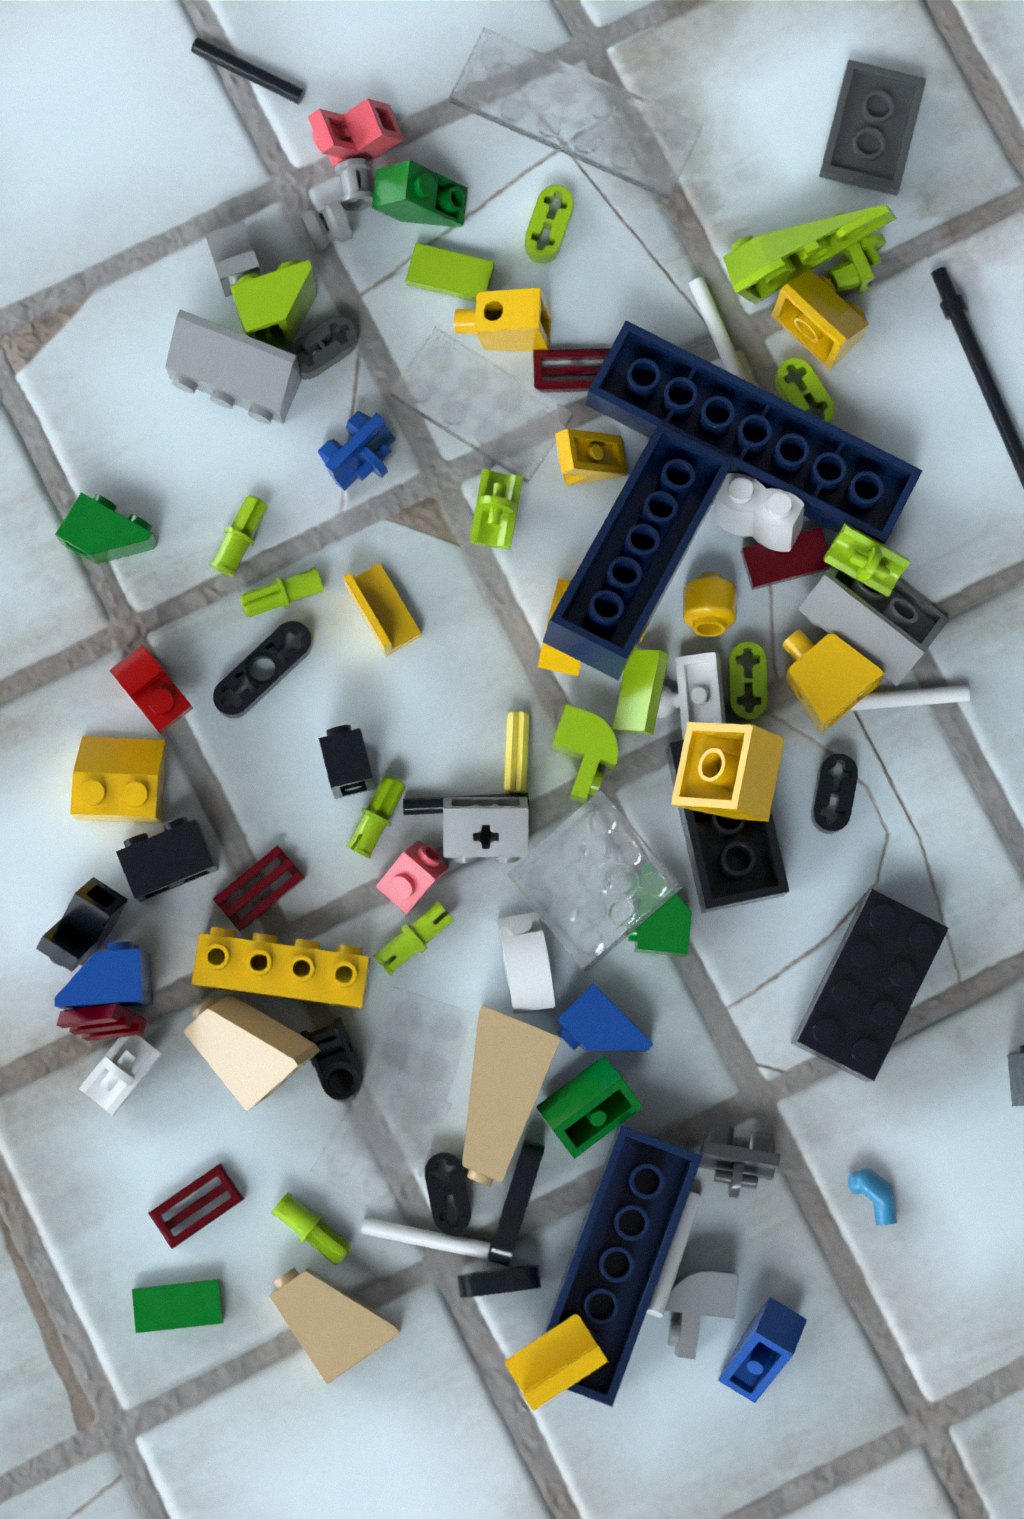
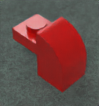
[109,645,193,734]

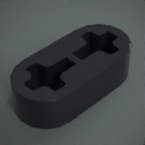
[811,754,858,834]
[425,1153,471,1234]
[457,1265,541,1298]

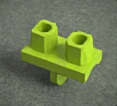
[828,211,886,294]
[470,469,523,550]
[823,523,911,597]

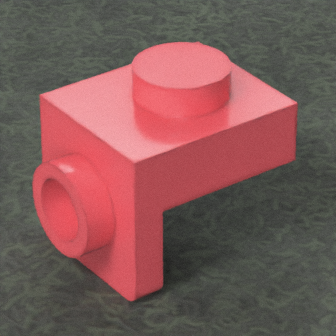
[375,840,449,914]

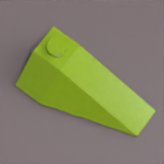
[723,204,897,305]

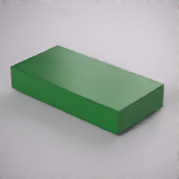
[132,1279,224,1333]

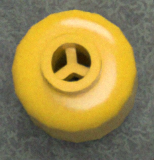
[683,572,737,637]

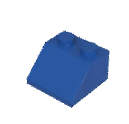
[54,941,153,1010]

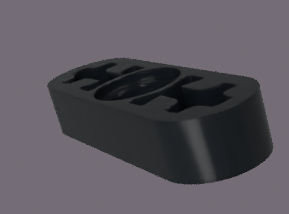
[213,621,313,718]
[488,1139,545,1267]

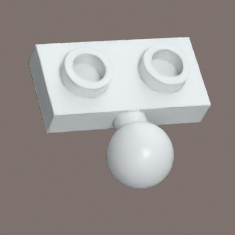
[657,652,726,740]

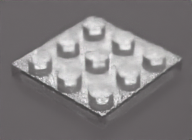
[507,790,682,971]

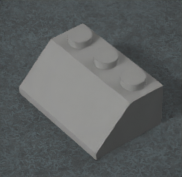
[165,309,302,424]
[798,566,949,686]

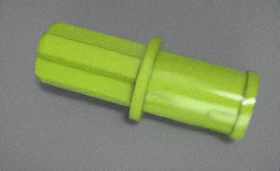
[209,496,268,577]
[240,567,324,617]
[346,775,406,859]
[271,1192,351,1265]

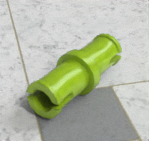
[373,901,455,976]

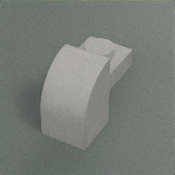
[205,221,261,297]
[665,1269,739,1359]

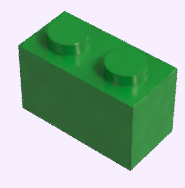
[536,1056,643,1159]

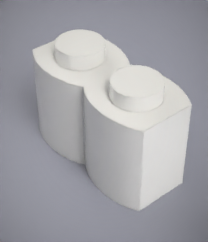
[715,473,804,552]

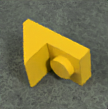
[555,428,628,485]

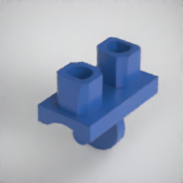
[318,411,396,491]

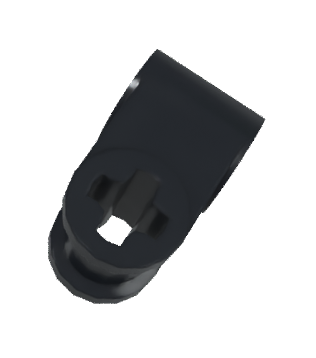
[300,1017,362,1103]

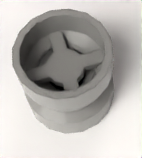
[300,200,353,253]

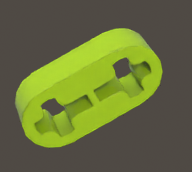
[524,185,574,264]
[775,358,835,423]
[727,641,768,723]

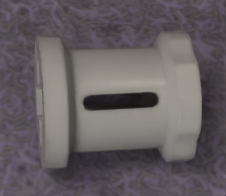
[335,158,373,211]

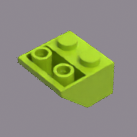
[230,260,317,349]

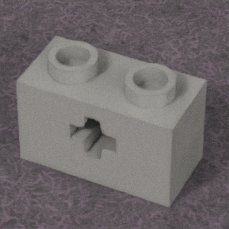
[443,797,529,863]

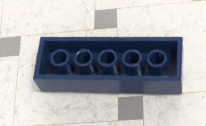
[542,423,733,681]
[541,1125,703,1407]

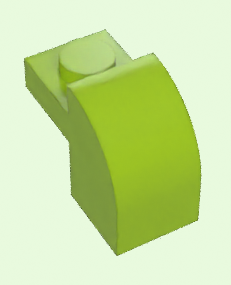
[551,704,618,805]

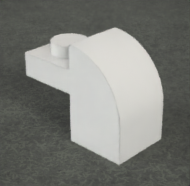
[497,912,555,1014]

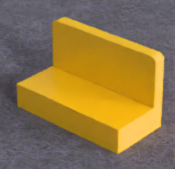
[343,563,422,656]
[505,1314,608,1411]

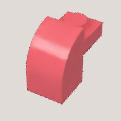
[308,98,404,167]

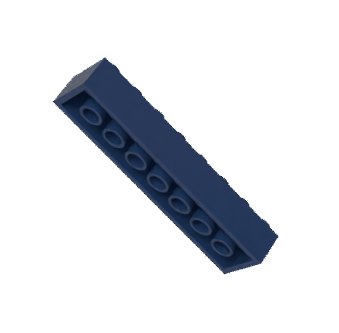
[586,320,923,545]

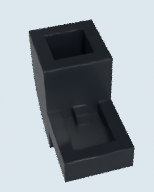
[36,877,129,972]

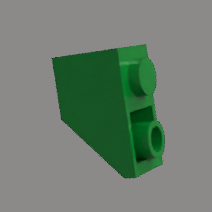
[372,160,468,227]
[55,492,158,564]
[628,864,692,957]

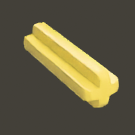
[504,711,530,793]

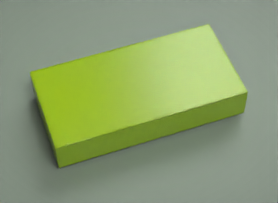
[406,242,494,302]
[612,649,669,735]

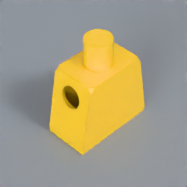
[454,288,552,352]
[782,629,884,734]

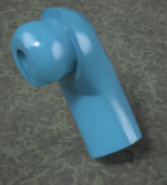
[848,1168,897,1225]

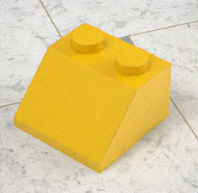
[771,269,869,370]
[671,722,785,822]
[70,736,167,824]

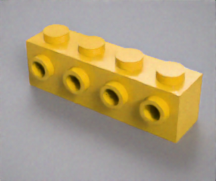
[191,927,370,1010]

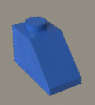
[556,983,654,1052]
[718,1297,807,1403]

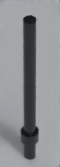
[931,267,1024,489]

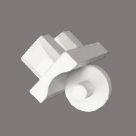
[79,1035,162,1115]

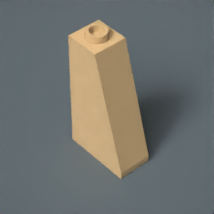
[462,1005,561,1187]

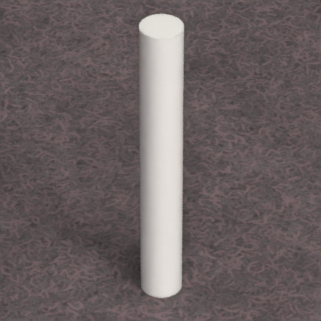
[689,277,749,382]
[850,685,970,711]
[647,1192,701,1318]
[361,1217,490,1260]

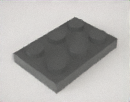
[819,59,926,196]

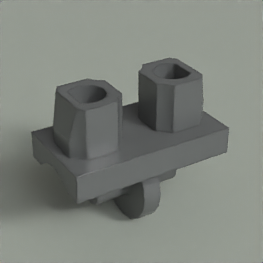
[698,1123,780,1198]

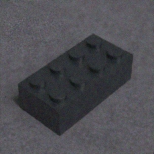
[666,740,790,913]
[791,889,949,1082]

